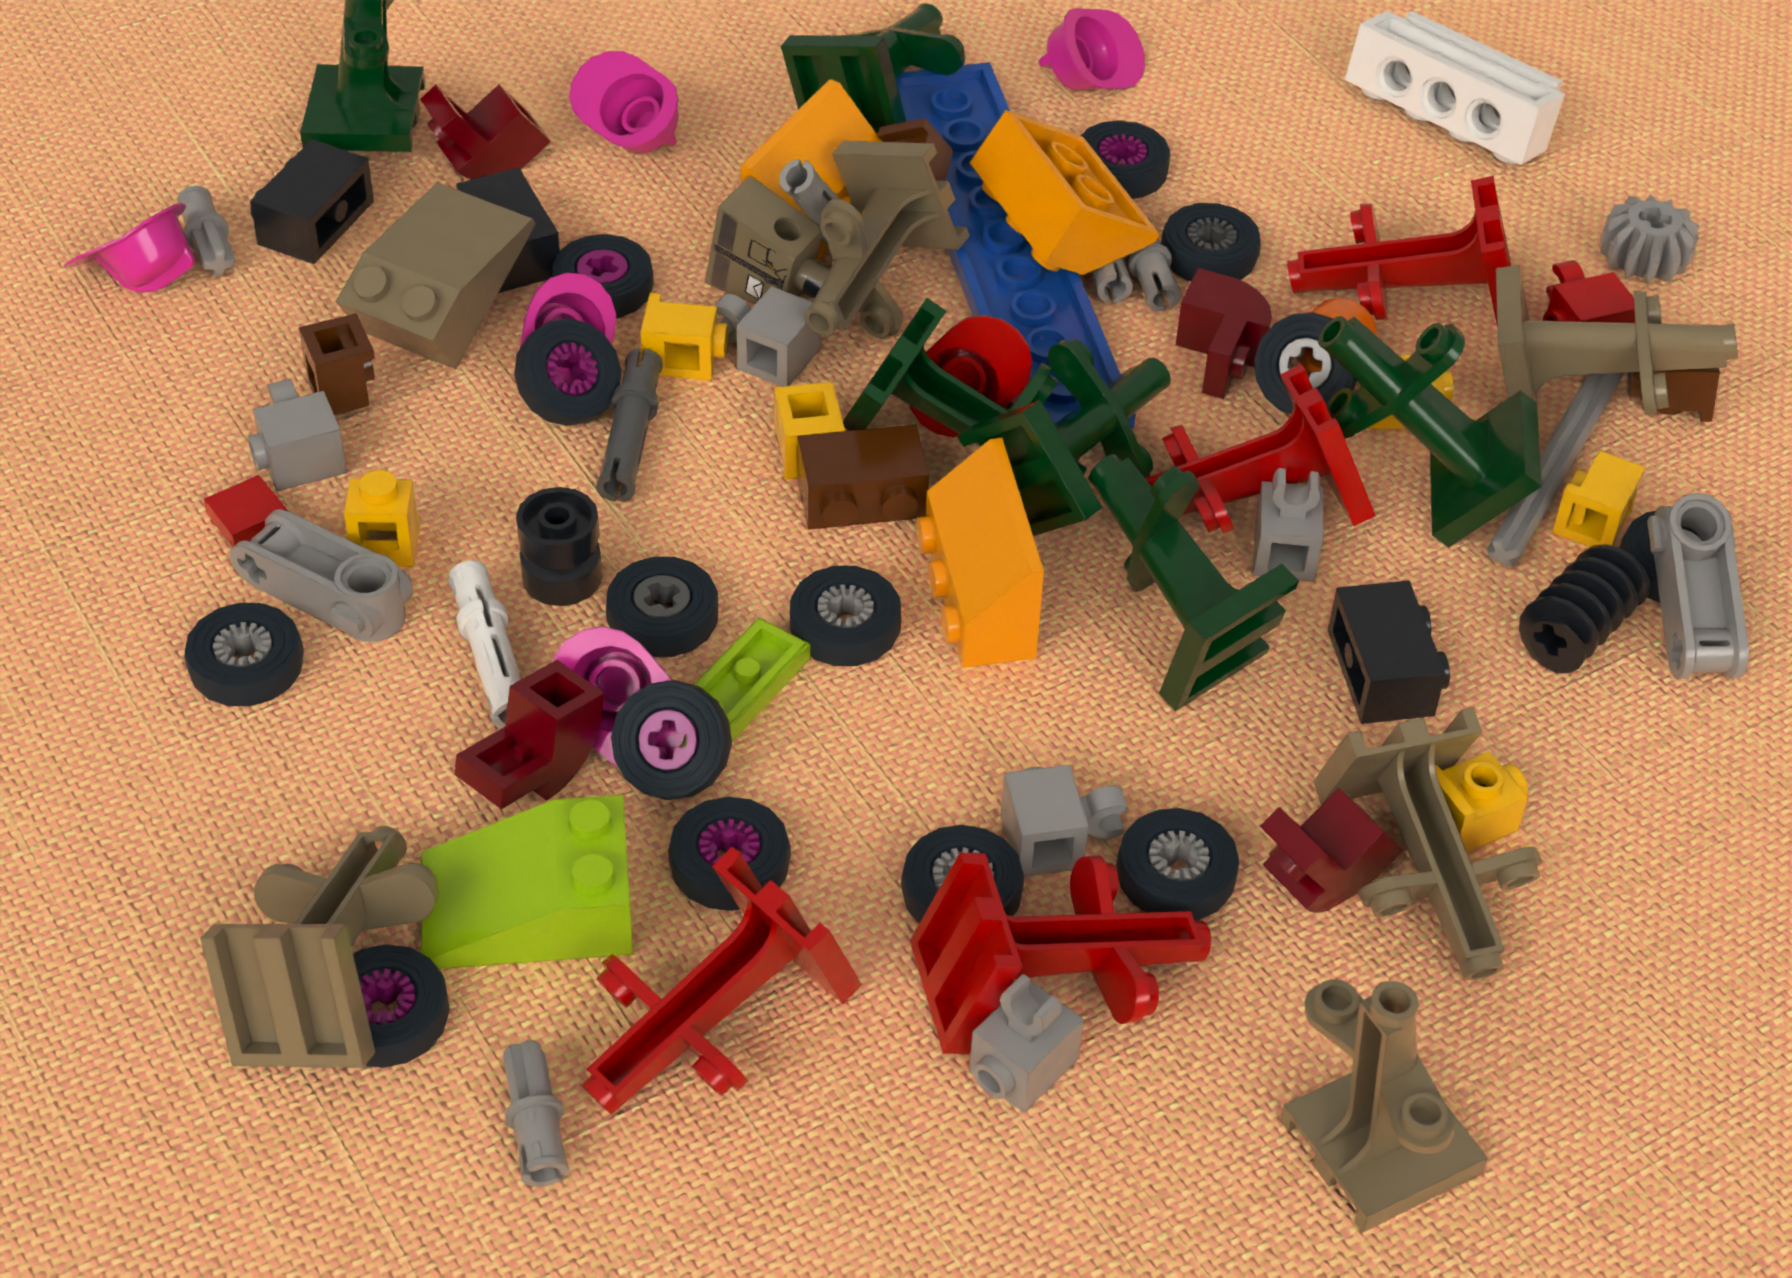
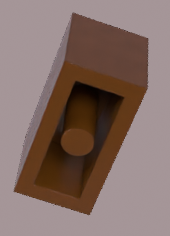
[797,424,930,530]

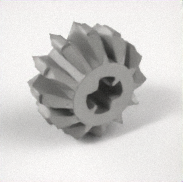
[1600,194,1699,284]

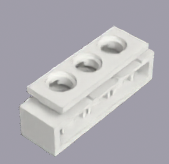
[1345,11,1565,165]

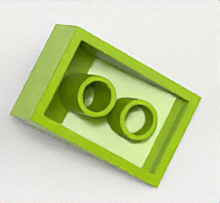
[421,795,633,969]

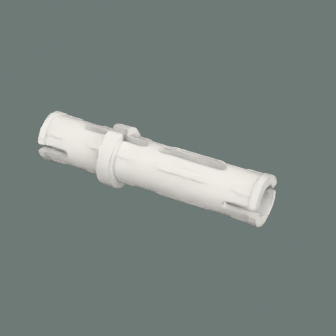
[448,560,522,728]

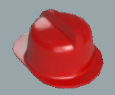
[909,315,1033,438]

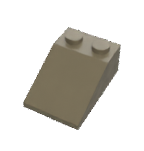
[336,182,536,370]

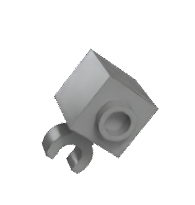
[714,286,821,387]
[247,379,347,492]
[1253,468,1323,582]
[1000,764,1127,877]
[969,974,1084,1113]

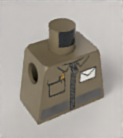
[705,176,830,304]

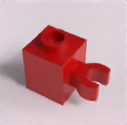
[1543,260,1635,323]

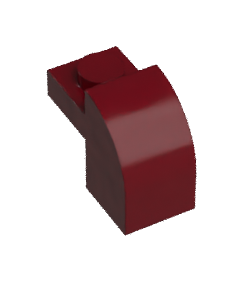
[420,84,551,180]
[1175,268,1272,399]
[454,660,605,810]
[1260,788,1404,913]

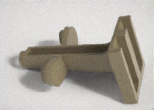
[804,141,970,338]
[1496,265,1738,416]
[1313,707,1542,981]
[200,826,438,1068]
[1280,979,1488,1233]

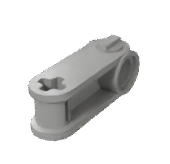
[1647,493,1749,680]
[230,509,413,642]

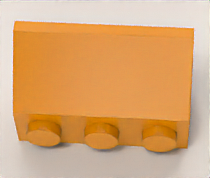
[741,79,882,260]
[970,110,1160,275]
[916,438,1044,668]

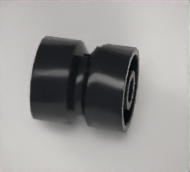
[516,487,602,606]

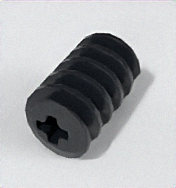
[1519,544,1650,673]

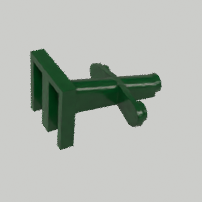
[300,0,426,152]
[781,3,965,133]
[843,298,1087,475]
[1318,316,1542,548]
[957,339,1171,536]
[1088,454,1299,712]

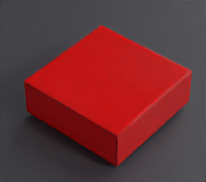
[204,475,288,547]

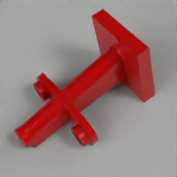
[1287,176,1512,328]
[1145,364,1376,534]
[581,847,862,1116]
[910,852,1211,1054]

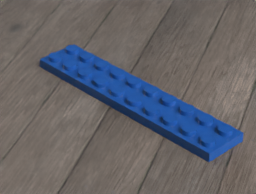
[896,62,1136,429]

